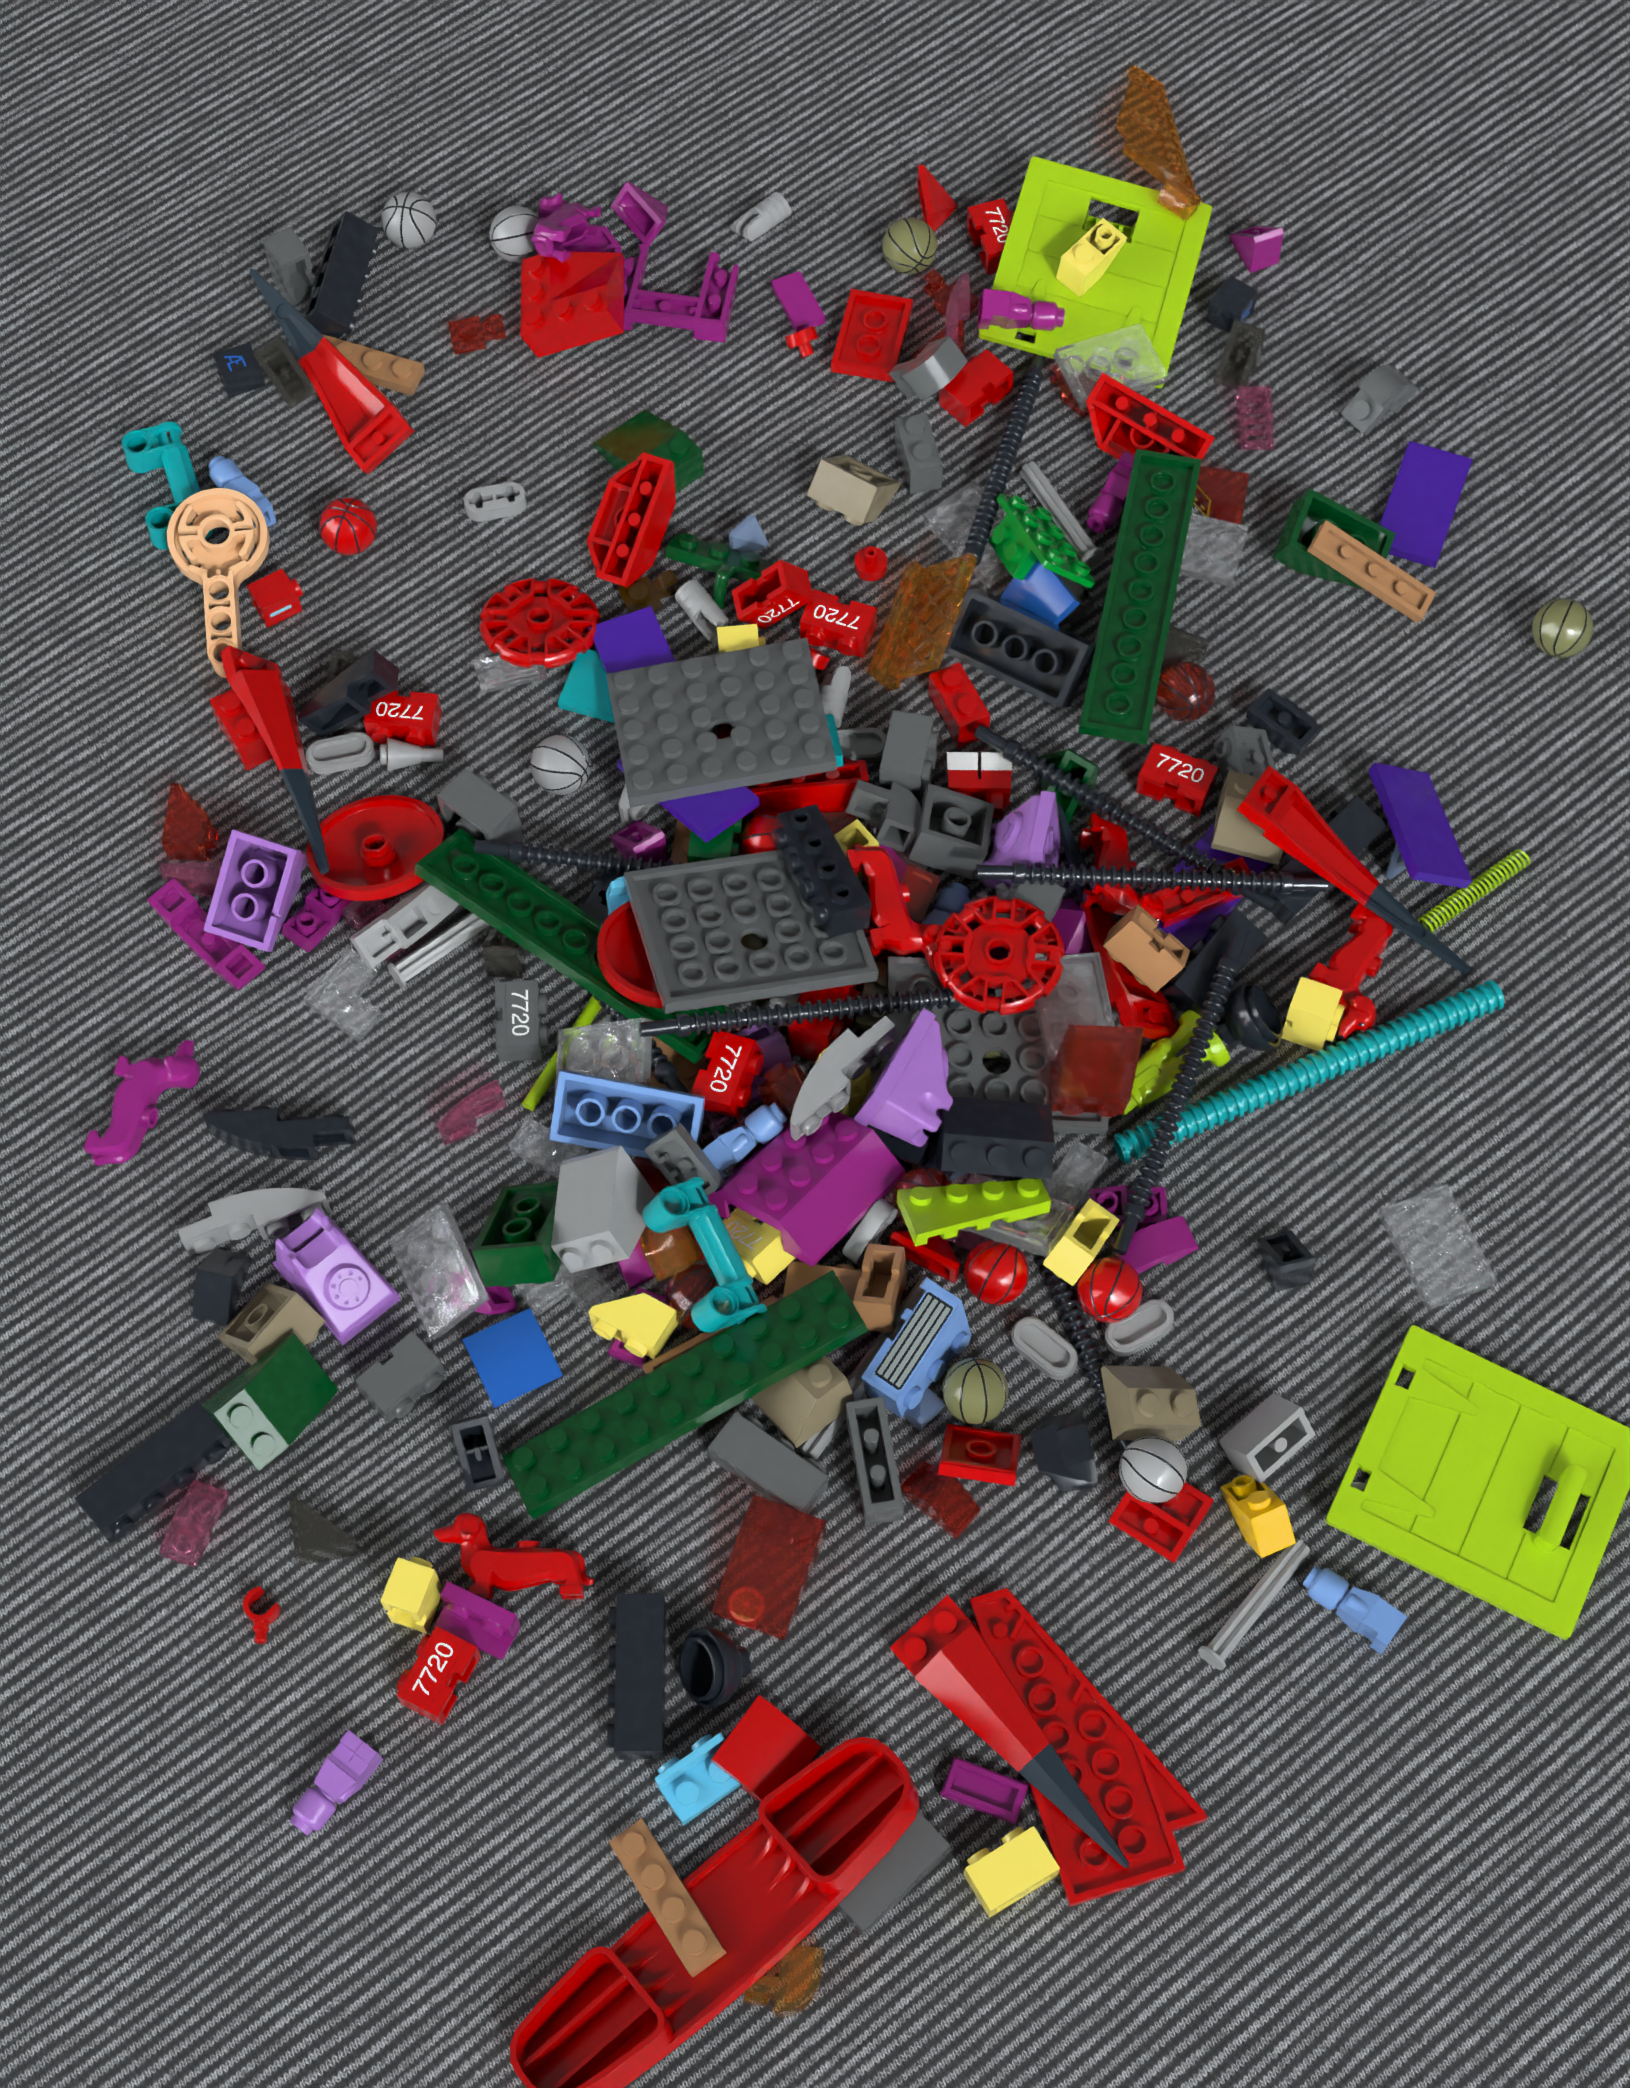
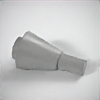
[380,737,443,771]

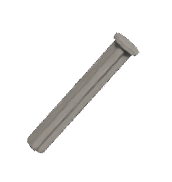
[1020,461,1104,568]
[387,912,489,988]
[1198,1538,1310,1670]

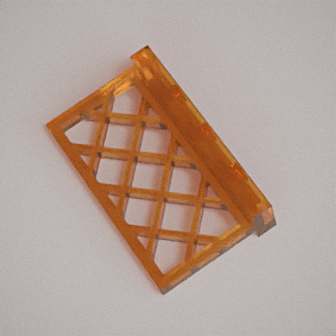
[868,553,977,691]

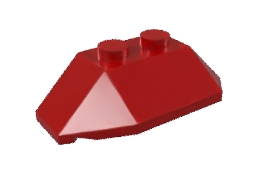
[1086,373,1215,462]
[586,452,676,588]
[746,757,869,819]

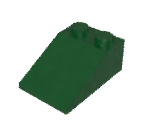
[593,410,704,493]
[1272,489,1396,590]
[472,1181,562,1287]
[203,1332,339,1471]

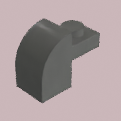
[889,336,968,400]
[1341,365,1418,436]
[846,779,922,853]

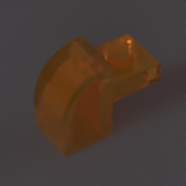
[639,1225,702,1282]
[740,1945,824,2018]

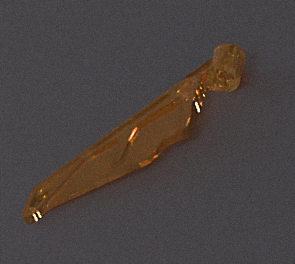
[1115,66,1202,221]

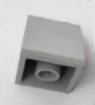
[551,1145,656,1273]

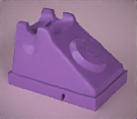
[982,791,1062,890]
[203,829,307,952]
[853,1008,953,1147]
[272,1208,401,1346]

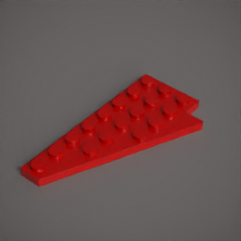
[969,1588,1207,1907]

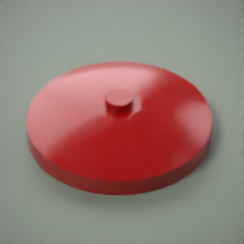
[306,795,446,901]
[597,901,663,1009]

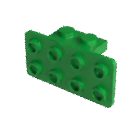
[988,493,1095,588]

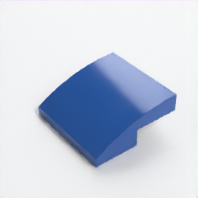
[1000,559,1080,625]
[462,1308,563,1408]

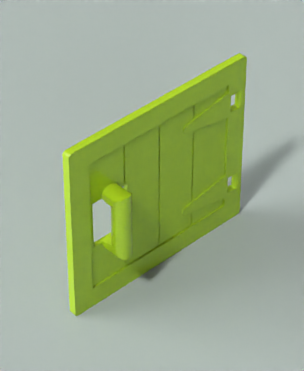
[978,156,1212,389]
[1325,1325,1630,1640]

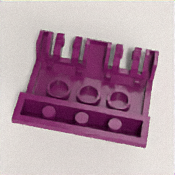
[707,1111,905,1267]

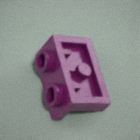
[435,1581,521,1660]

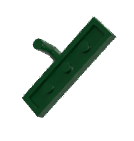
[665,533,778,609]

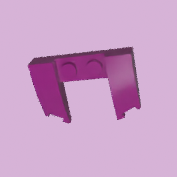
[615,243,739,343]

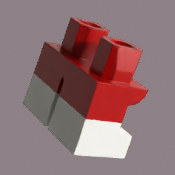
[946,752,1012,819]

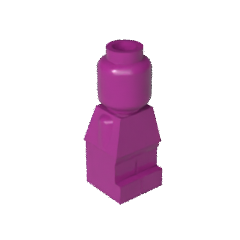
[977,289,1065,331]
[1087,451,1135,533]

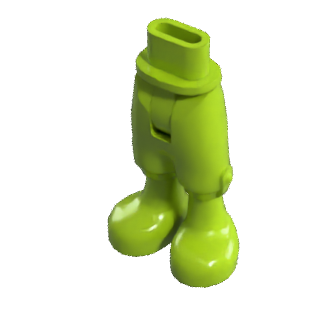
[1107,1010,1230,1116]

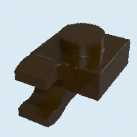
[617,570,679,613]

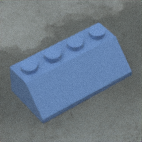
[549,1069,705,1159]

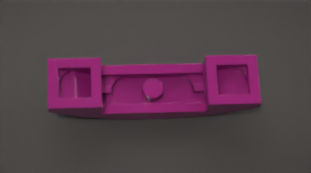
[147,878,266,991]

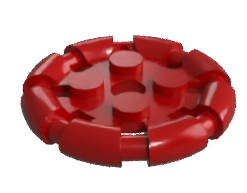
[479,577,600,669]
[934,895,1065,1016]

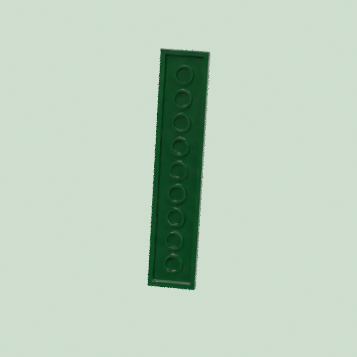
[1078,449,1202,745]
[414,829,734,1064]
[502,1270,868,1520]

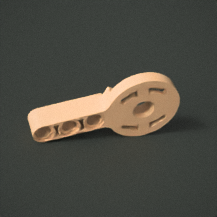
[167,488,270,678]

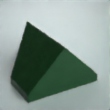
[1038,749,1099,824]

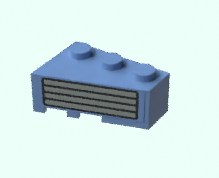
[861,1277,972,1418]

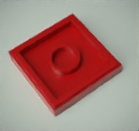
[938,1424,1022,1486]

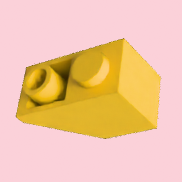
[1220,1475,1296,1558]

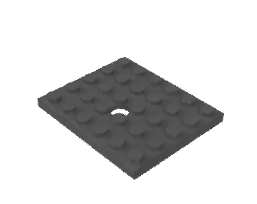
[606,638,837,808]
[624,850,878,1014]
[886,956,1109,1134]

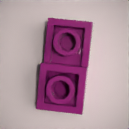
[282,886,353,953]
[1090,1185,1169,1228]
[1111,1216,1199,1274]

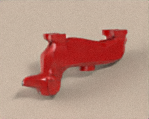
[1078,813,1163,922]
[846,844,942,973]
[1308,903,1393,1039]
[433,1512,594,1600]

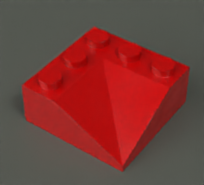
[520,252,624,358]

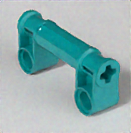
[122,421,213,550]
[642,1177,767,1333]

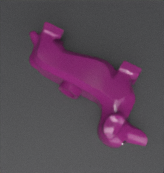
[531,193,601,262]
[83,1040,200,1166]

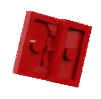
[1108,1482,1214,1564]
[711,1695,821,1802]

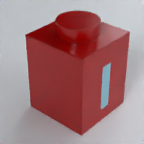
[247,569,303,628]

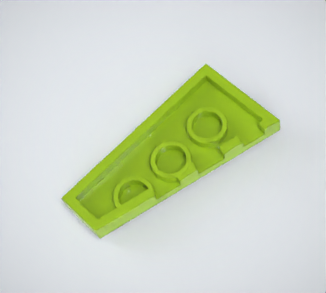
[896,1178,1051,1247]

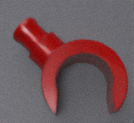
[243,1586,281,1644]

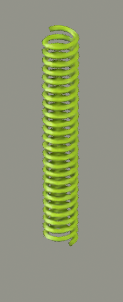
[1417,849,1530,933]

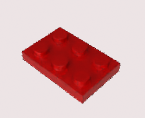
[831,289,913,383]

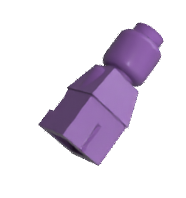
[290,1730,384,1836]

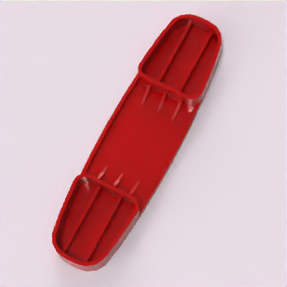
[510,1737,919,2088]

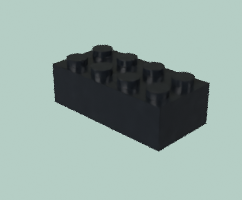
[941,588,1096,708]

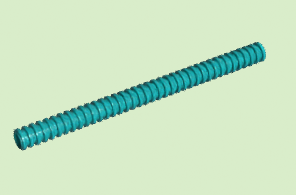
[1113,980,1504,1164]

